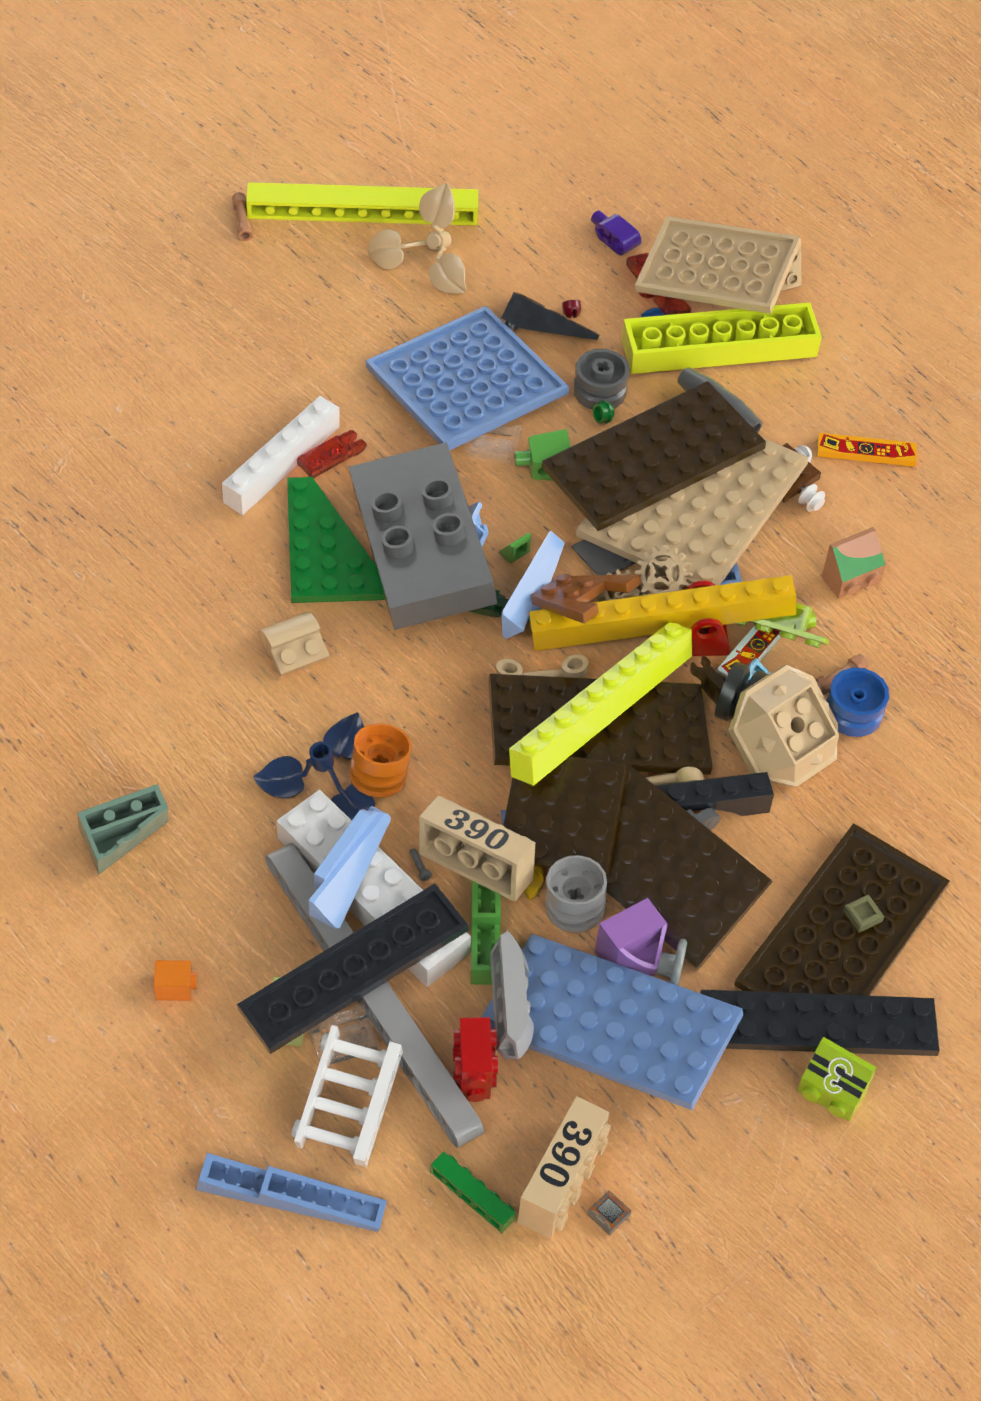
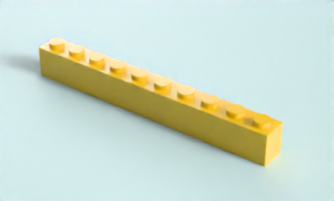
[529,575,796,651]

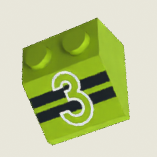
[797,1037,877,1122]

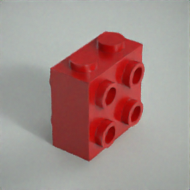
[453,1017,498,1102]

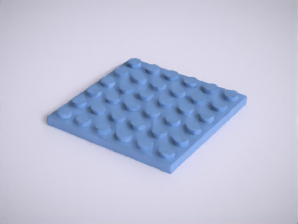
[366,306,569,450]

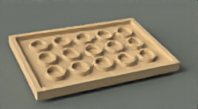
[635,216,801,314]

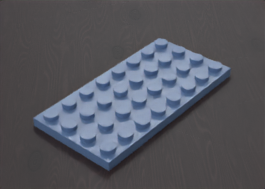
[481,934,743,1111]

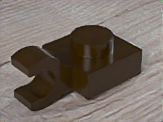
[690,656,726,704]

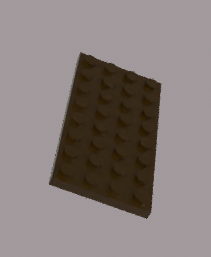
[542,381,766,531]
[488,674,713,775]
[585,741,772,970]
[734,823,950,996]

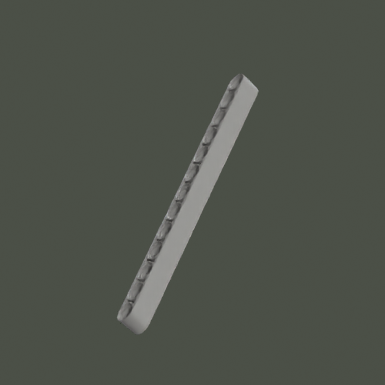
[265,843,484,1148]

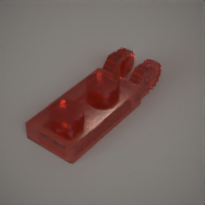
[297,430,367,478]

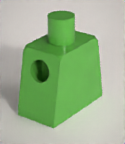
[514,429,570,481]

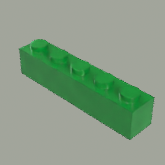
[430,1151,516,1233]

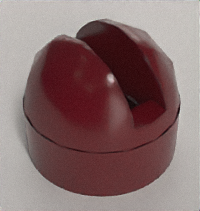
[562,300,581,318]

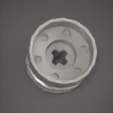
[545,855,607,933]

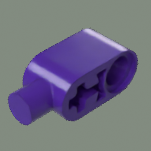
[591,210,642,256]

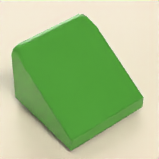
[499,533,531,563]

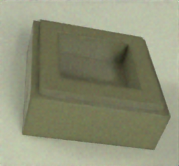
[843,895,884,932]

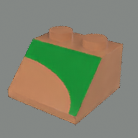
[822,527,886,599]

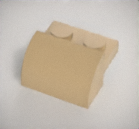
[257,612,330,677]

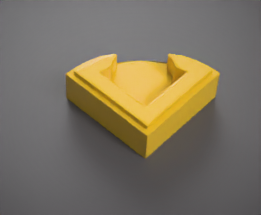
[523,866,544,901]

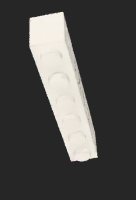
[222,396,339,515]

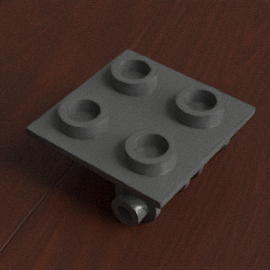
[571,540,635,575]

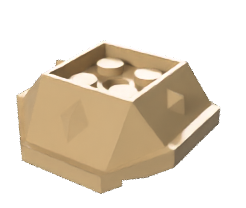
[728,665,839,787]

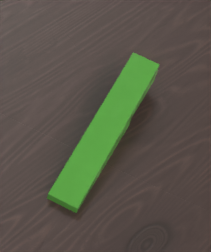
[471,881,501,985]

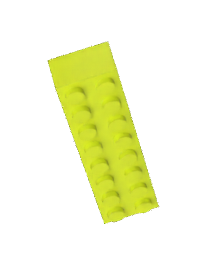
[621,302,822,374]

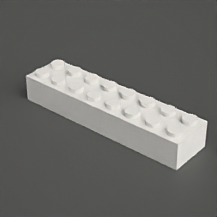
[277,790,471,987]

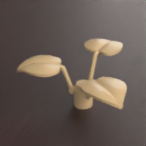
[368,183,466,294]

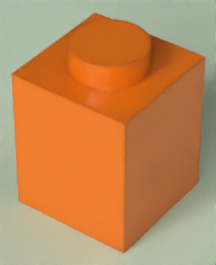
[154,960,198,1001]

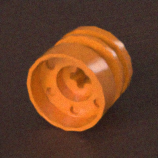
[349,723,412,798]

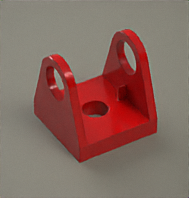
[686,581,730,656]

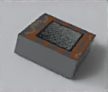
[587,1191,631,1236]

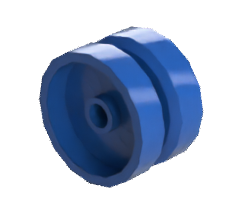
[826,667,889,737]

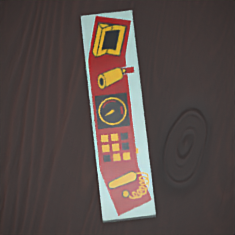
[717,624,781,679]

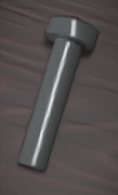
[409,848,432,881]

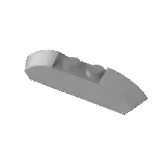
[490,931,534,1059]

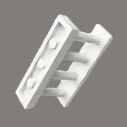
[291,1025,403,1168]

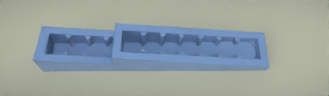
[196,1153,387,1232]

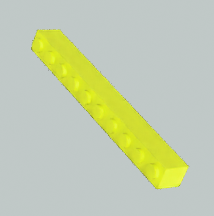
[246,182,478,226]
[509,622,692,786]

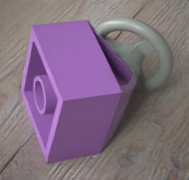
[595,898,687,985]

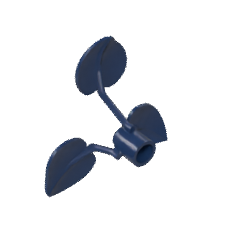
[254,712,375,820]

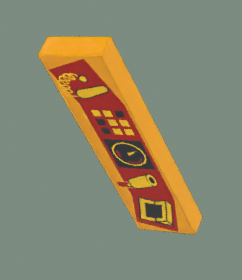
[817,433,917,467]

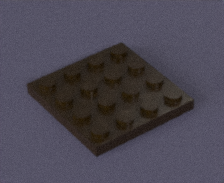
[503,757,628,876]

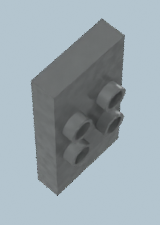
[349,442,497,630]

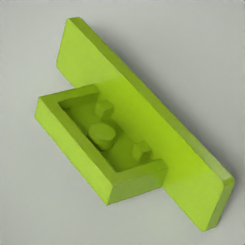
[736,603,829,648]

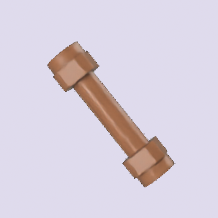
[232,192,252,241]
[815,654,868,696]

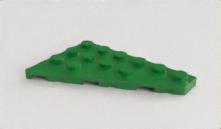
[287,477,386,603]

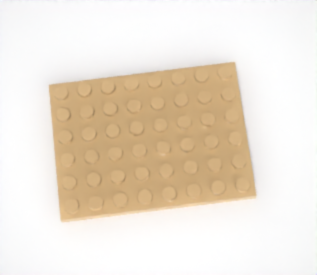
[576,438,809,585]

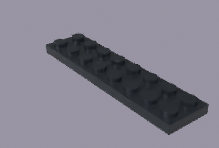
[237,883,469,1054]
[700,990,940,1056]

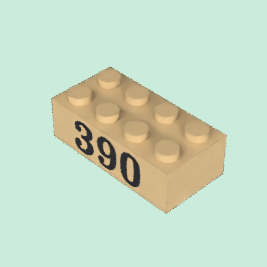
[419,795,535,902]
[517,1096,611,1239]

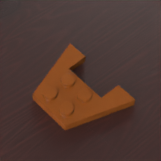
[531,574,641,624]

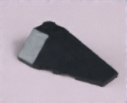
[501,292,600,340]

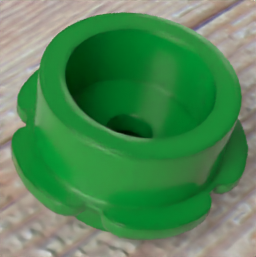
[593,400,615,424]

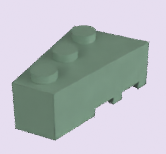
[77,784,168,874]

